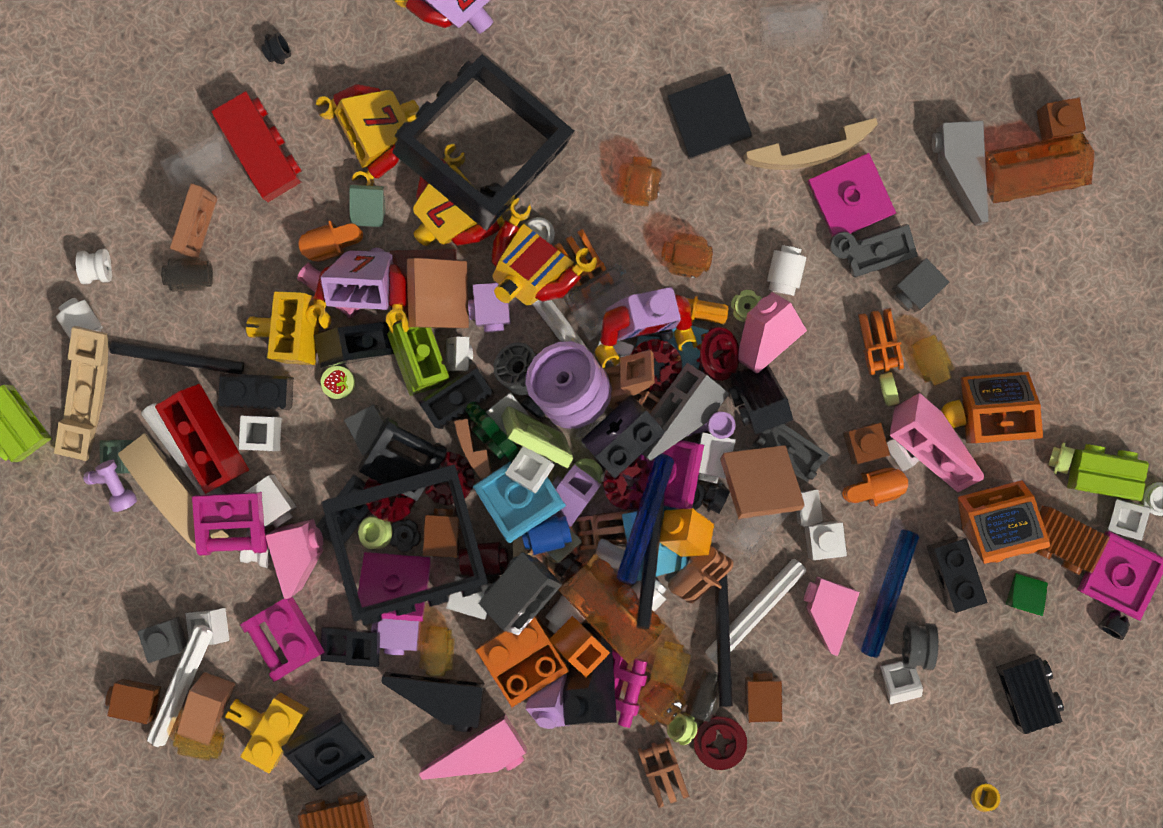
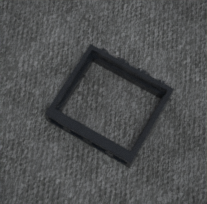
[392,54,575,231]
[321,464,488,626]

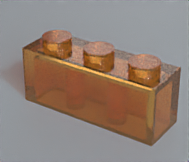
[985,133,1095,204]
[558,553,665,664]

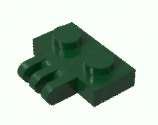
[466,402,520,463]

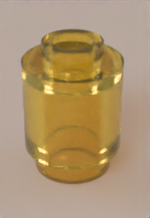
[910,334,955,386]
[419,626,455,676]
[173,727,225,761]

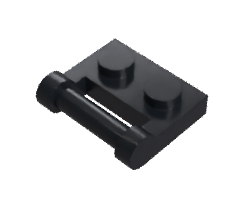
[358,417,447,501]

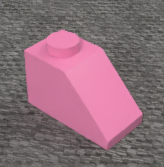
[738,292,807,374]
[265,519,323,599]
[804,577,860,656]

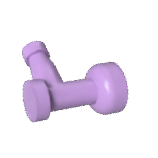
[688,411,735,439]
[83,460,137,512]

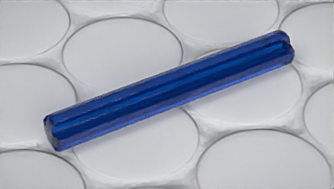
[617,454,674,584]
[861,529,919,658]

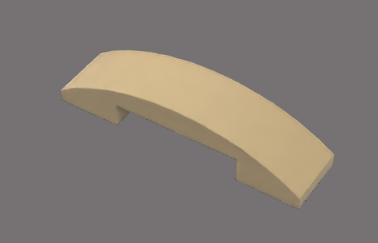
[743,118,878,170]
[54,326,108,461]
[118,433,230,557]

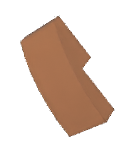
[604,350,655,405]
[454,419,492,480]

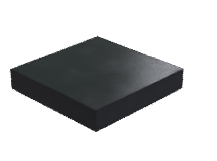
[667,73,752,160]
[281,713,374,790]

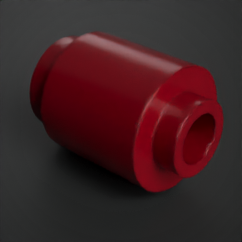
[459,542,509,577]

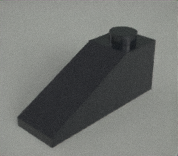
[563,620,617,725]
[381,672,484,732]

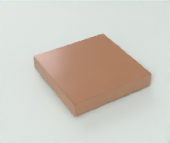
[170,184,218,259]
[407,258,469,329]
[720,445,805,519]

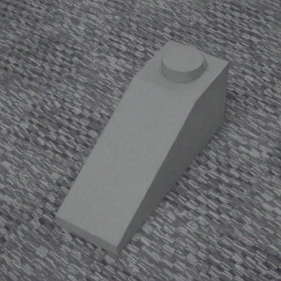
[932,121,989,226]
[642,363,730,461]

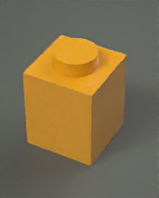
[660,508,714,557]

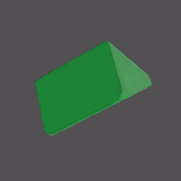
[1005,573,1048,616]

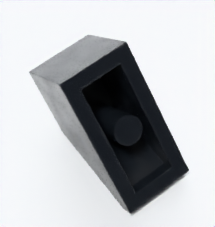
[314,322,394,368]

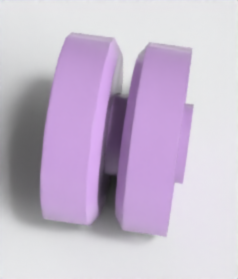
[525,341,612,429]

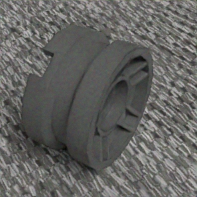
[494,342,538,395]
[902,622,939,670]

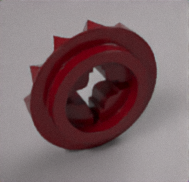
[696,327,739,381]
[631,339,682,392]
[424,452,474,505]
[603,458,655,510]
[364,477,416,522]
[694,716,747,770]

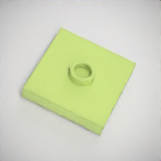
[501,406,573,468]

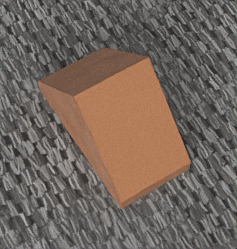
[177,672,236,746]

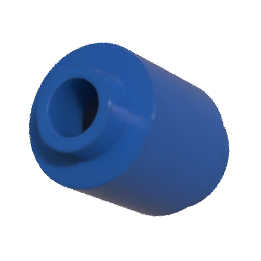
[522,514,572,555]

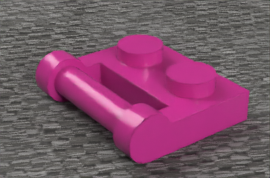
[192,492,268,556]
[240,596,325,682]

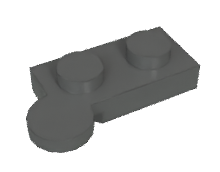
[830,224,918,277]

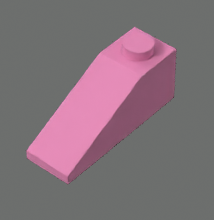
[890,393,984,492]
[419,714,527,780]

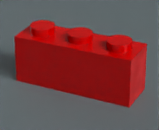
[211,91,302,202]
[155,384,250,494]

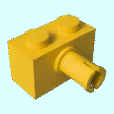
[246,291,319,365]
[225,692,309,774]

